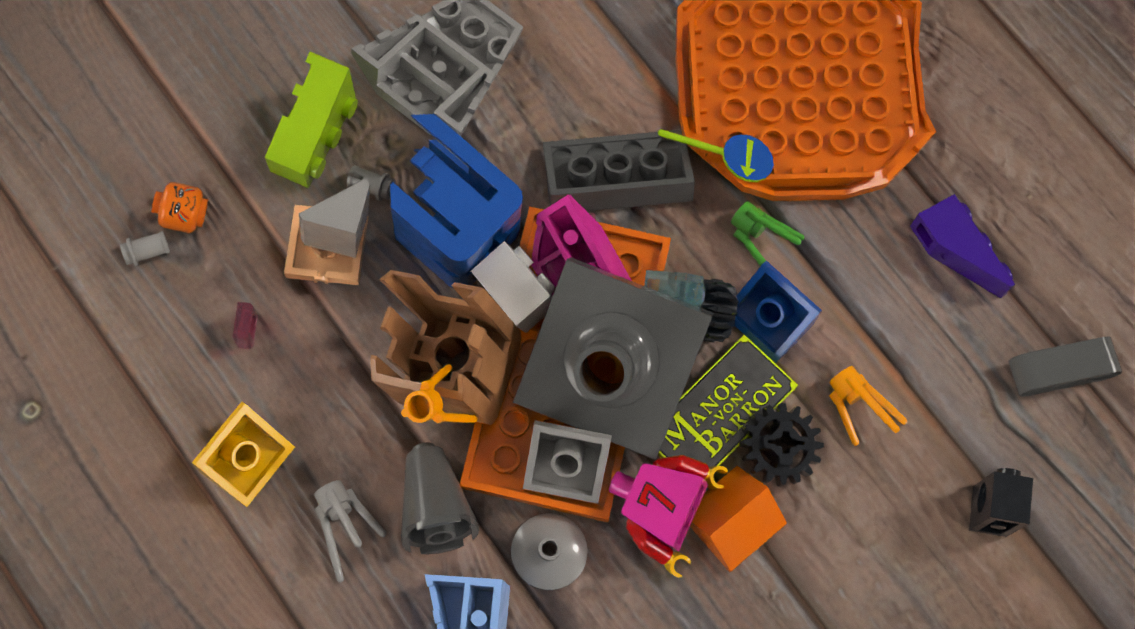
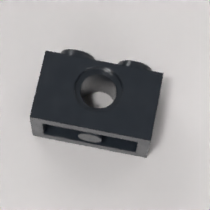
[969,468,1033,537]

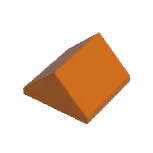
[690,466,787,573]

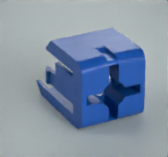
[390,114,523,289]

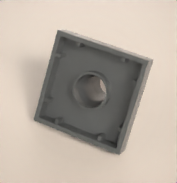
[513,257,714,460]

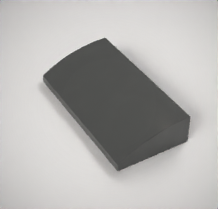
[543,130,695,211]

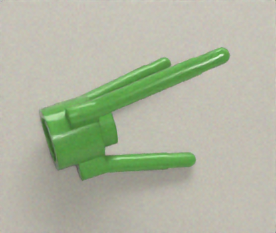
[731,201,804,266]

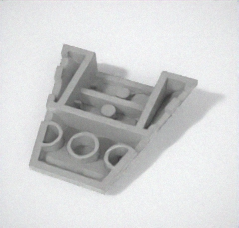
[351,0,523,136]

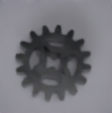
[739,403,824,487]

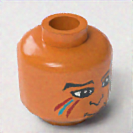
[151,182,208,234]

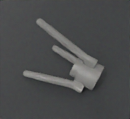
[314,480,386,582]

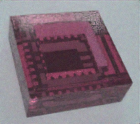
[232,302,258,349]

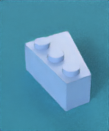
[425,574,510,629]

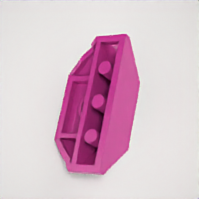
[531,195,632,295]

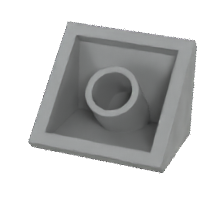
[299,179,370,258]
[523,420,612,504]

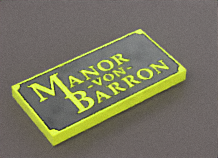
[658,335,798,467]

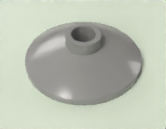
[511,513,588,590]

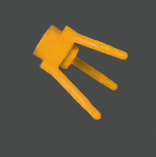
[401,364,478,423]
[829,366,907,446]

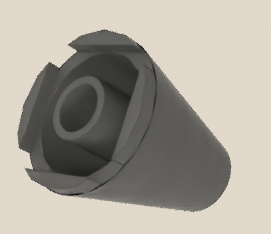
[401,442,479,555]

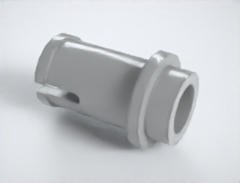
[347,165,396,201]
[120,231,170,266]

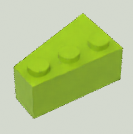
[265,51,358,188]

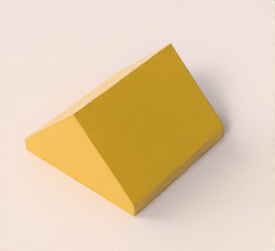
[192,402,295,507]

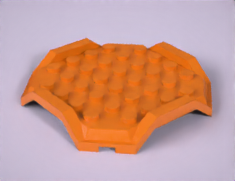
[675,0,936,201]

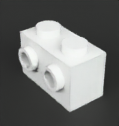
[471,241,556,333]

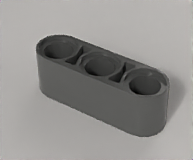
[1008,336,1122,397]

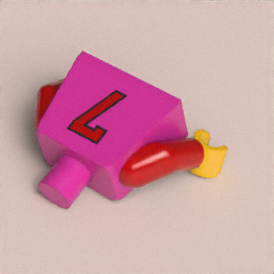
[609,455,728,578]

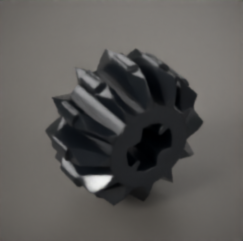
[690,279,739,343]

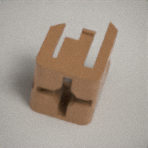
[370,270,521,425]

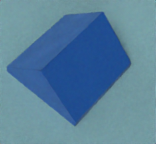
[735,261,822,363]

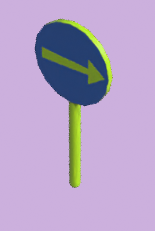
[657,129,774,182]

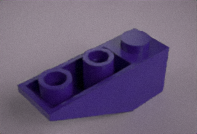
[910,194,1015,298]

